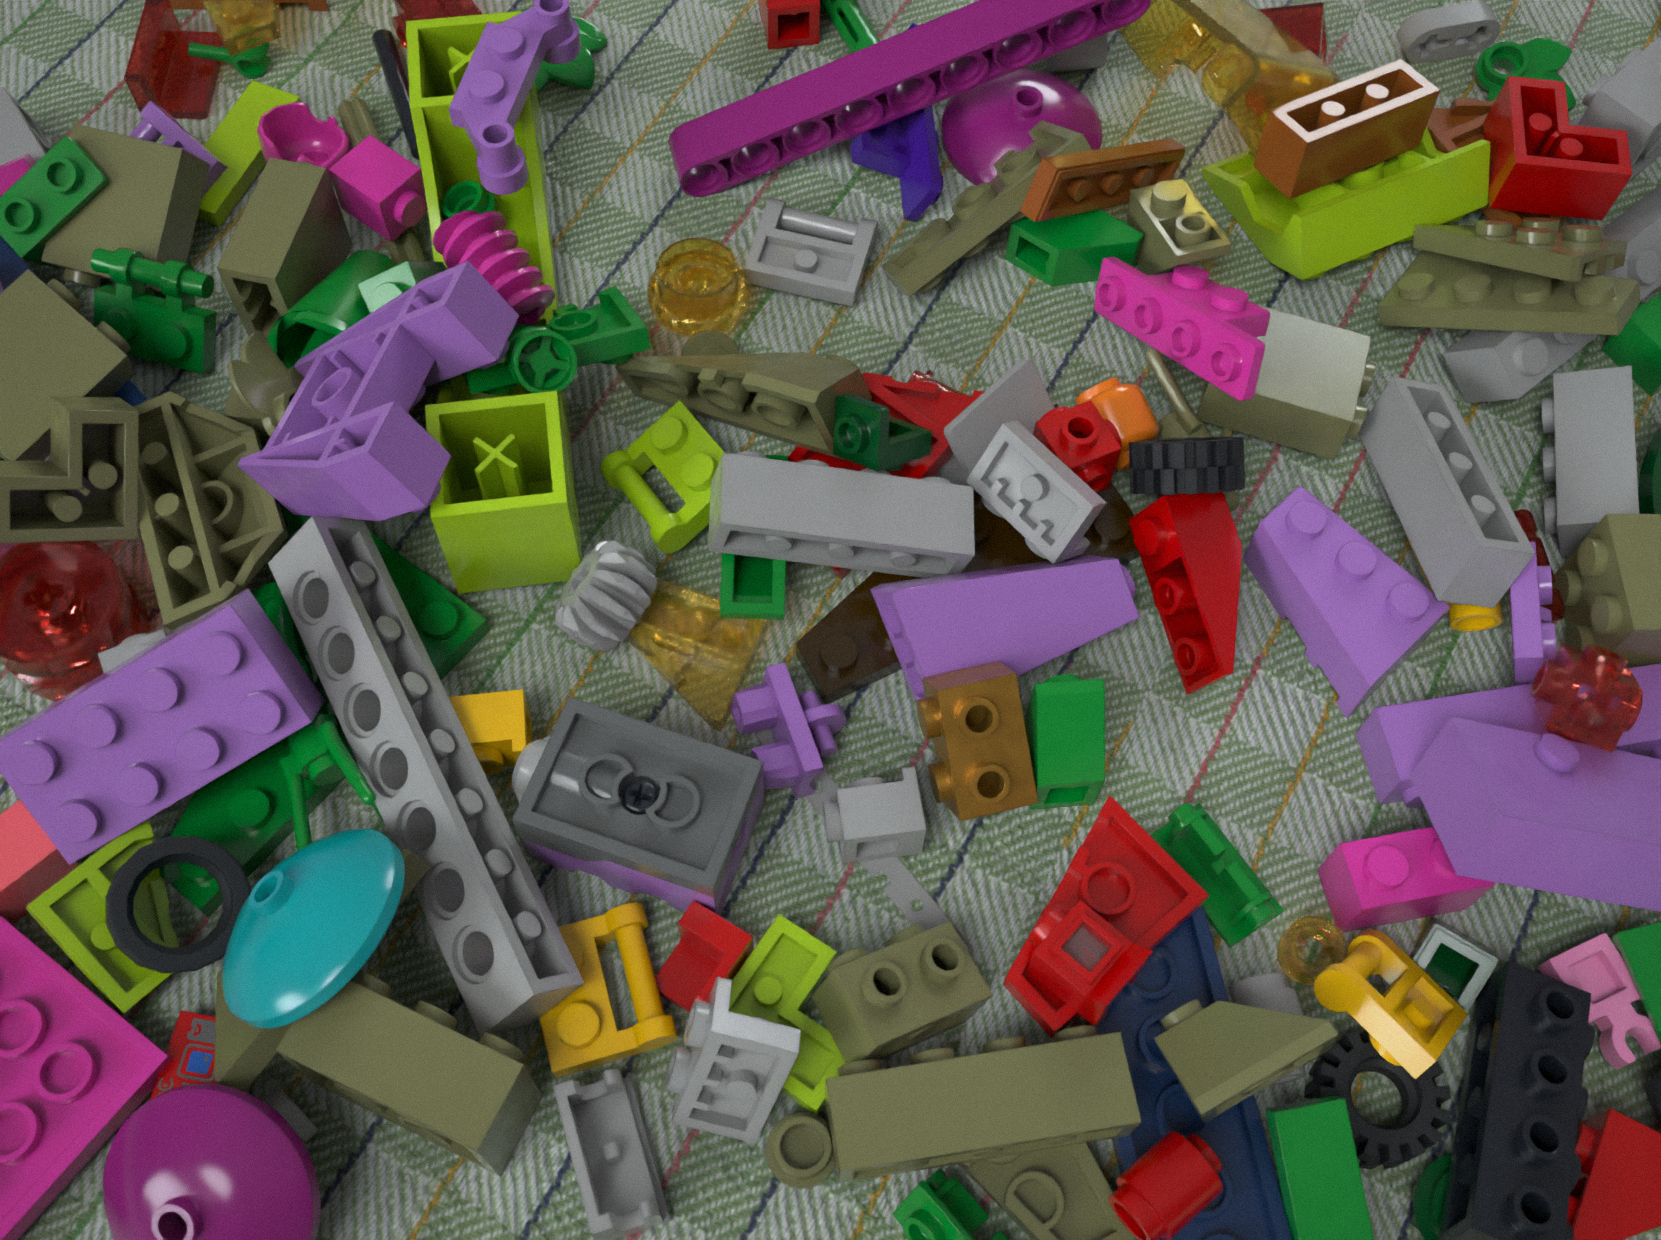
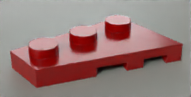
[1003,795,1209,1039]

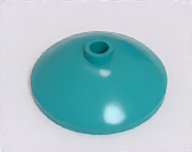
[222,828,405,1028]

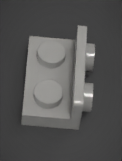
[966,420,1107,564]
[665,977,801,1143]

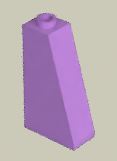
[870,555,1139,703]

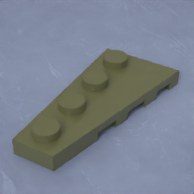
[882,120,1092,297]
[1378,250,1640,335]

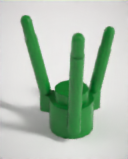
[279,714,384,851]

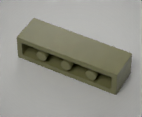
[825,1025,1141,1183]

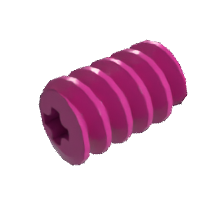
[432,210,555,326]

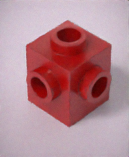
[1033,400,1122,493]

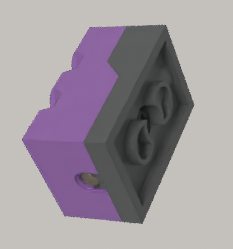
[511,696,765,916]

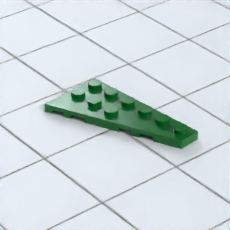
[159,519,490,918]

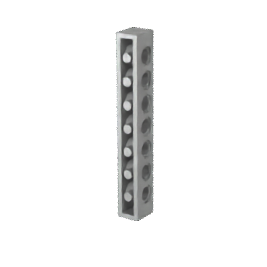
[268,516,584,1037]

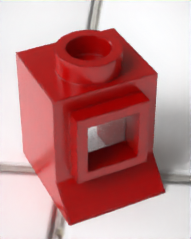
[1027,899,1153,1027]

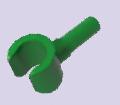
[188,35,271,79]

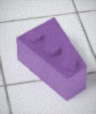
[1242,485,1450,719]

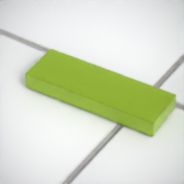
[197,80,302,226]

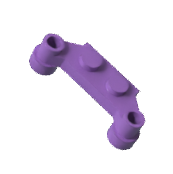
[449,0,581,195]

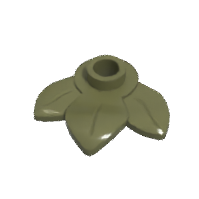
[228,330,305,437]

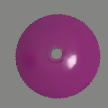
[941,68,1102,186]
[103,1083,321,1240]

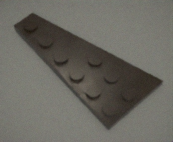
[796,403,1140,705]

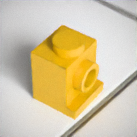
[449,689,533,776]

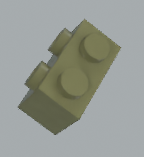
[812,921,993,1064]

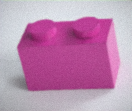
[1317,826,1495,934]

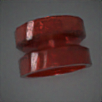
[0,541,151,702]

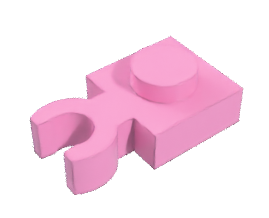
[1538,932,1661,1069]

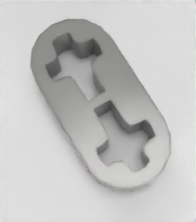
[1397,1,1501,63]

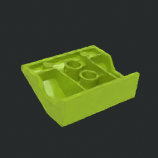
[1202,126,1490,280]

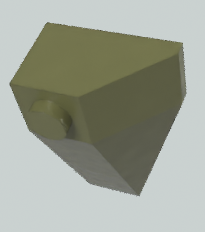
[615,352,872,460]

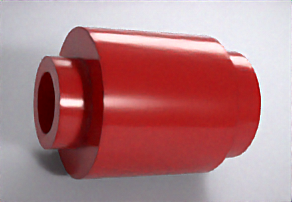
[1108,1131,1223,1240]

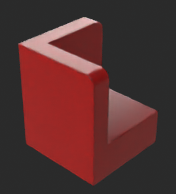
[655,900,754,1014]

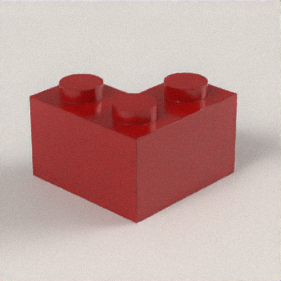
[1483,76,1632,220]

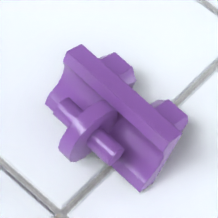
[730,663,846,799]

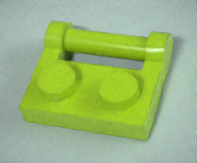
[600,400,726,554]

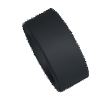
[105,836,251,973]

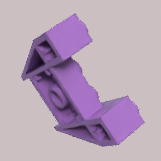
[237,261,519,521]

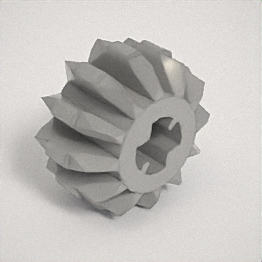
[555,540,657,652]

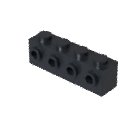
[1439,961,1595,1240]

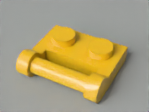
[540,902,678,1079]
[1314,929,1468,1079]

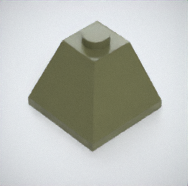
[1154,999,1339,1124]

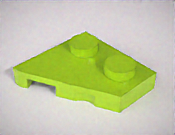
[26,820,179,1015]

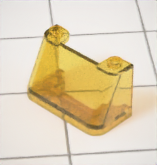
[1117,0,1342,161]

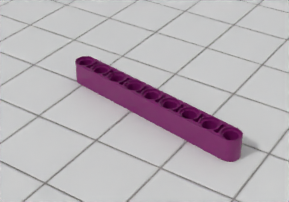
[668,0,1151,197]

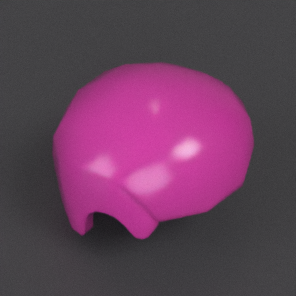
[257,102,350,181]

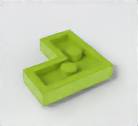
[729,914,846,1115]

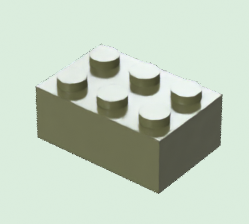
[276,970,543,1177]

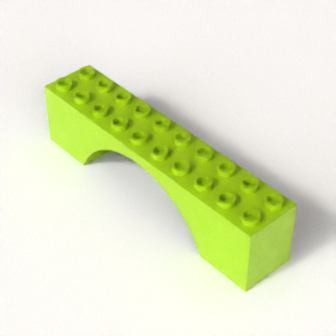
[406,11,582,594]

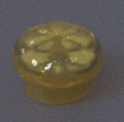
[647,237,751,338]

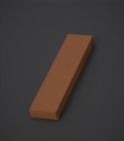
[1020,138,1186,222]

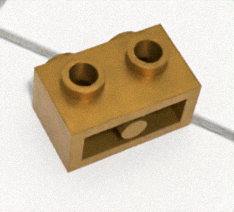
[916,661,1038,821]

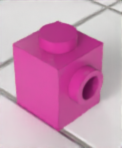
[328,135,428,242]

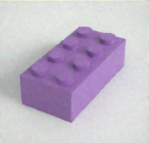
[0,588,325,865]

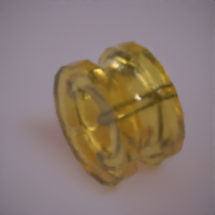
[1276,916,1347,985]

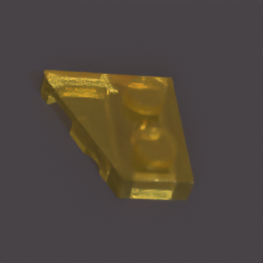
[627,578,768,732]

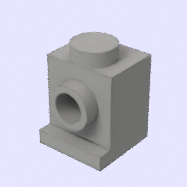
[822,766,926,864]

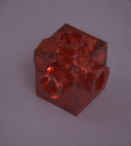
[1530,644,1643,753]

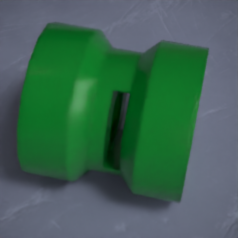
[505,326,577,393]

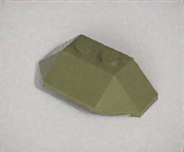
[133,391,289,630]

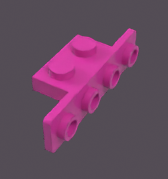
[1094,257,1271,401]

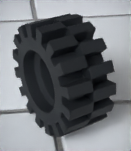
[1129,437,1245,495]
[1304,1030,1451,1170]

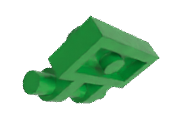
[90,247,217,374]

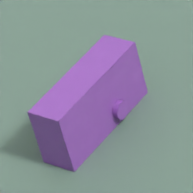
[1410,716,1661,912]

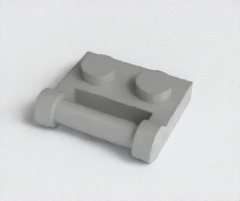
[743,198,878,307]

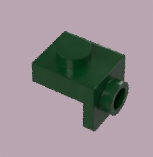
[833,393,932,472]

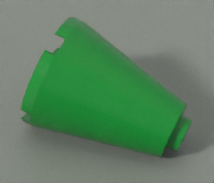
[267,250,396,368]

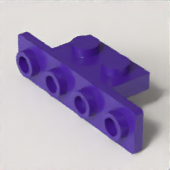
[850,23,943,222]

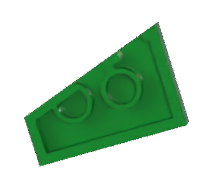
[462,286,651,395]

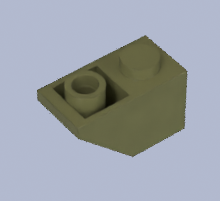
[1127,179,1232,276]

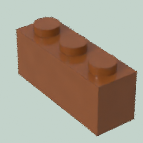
[1253,59,1440,199]

